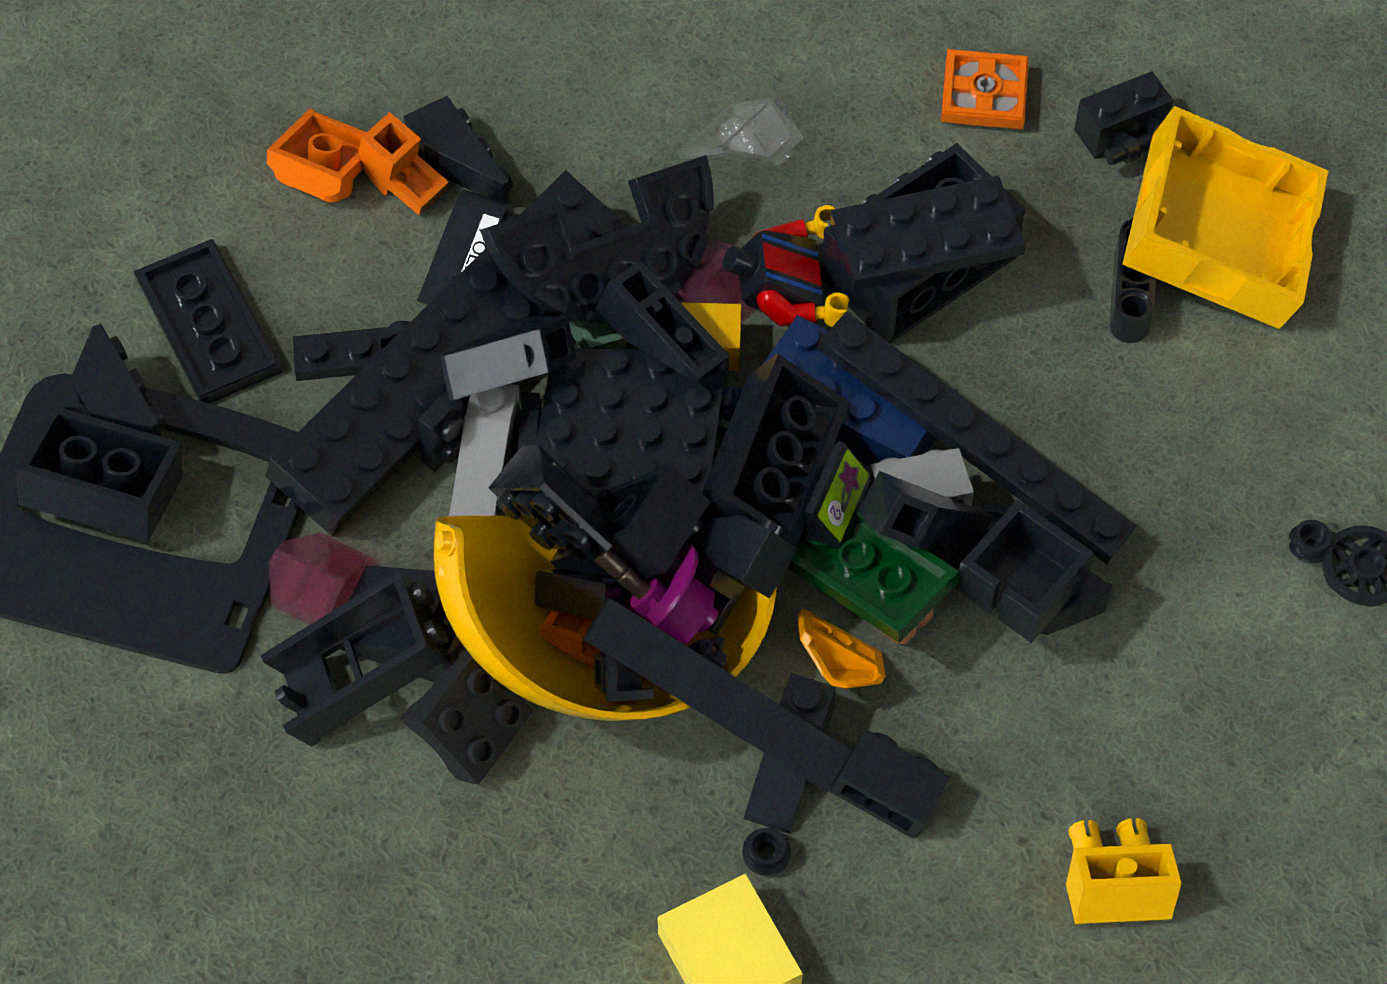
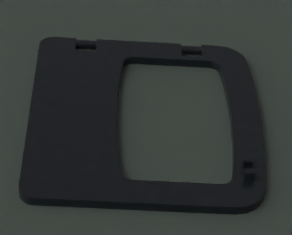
[0,374,300,674]

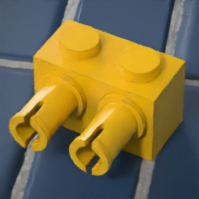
[1066,818,1182,924]

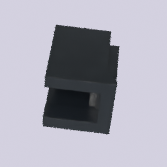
[594,651,654,702]

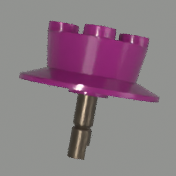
[594,543,718,645]

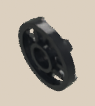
[1322,526,1387,607]

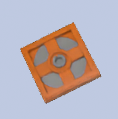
[941,49,1029,130]

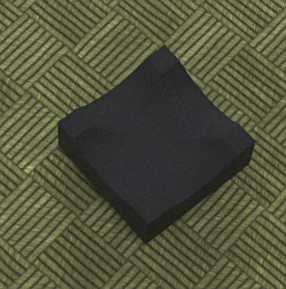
[401,646,534,784]

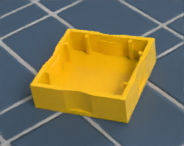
[1122,106,1329,329]

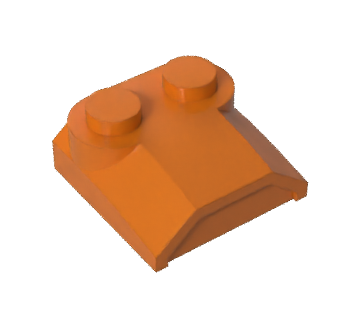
[267,108,367,202]

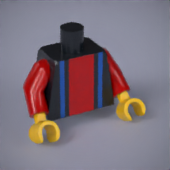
[723,205,849,327]

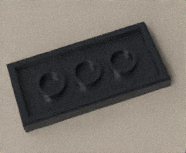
[133,239,282,403]

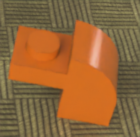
[359,112,449,216]

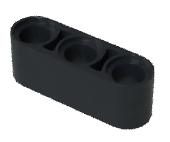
[1109,218,1156,343]

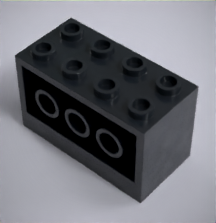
[821,143,1026,343]

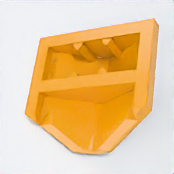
[798,608,886,689]

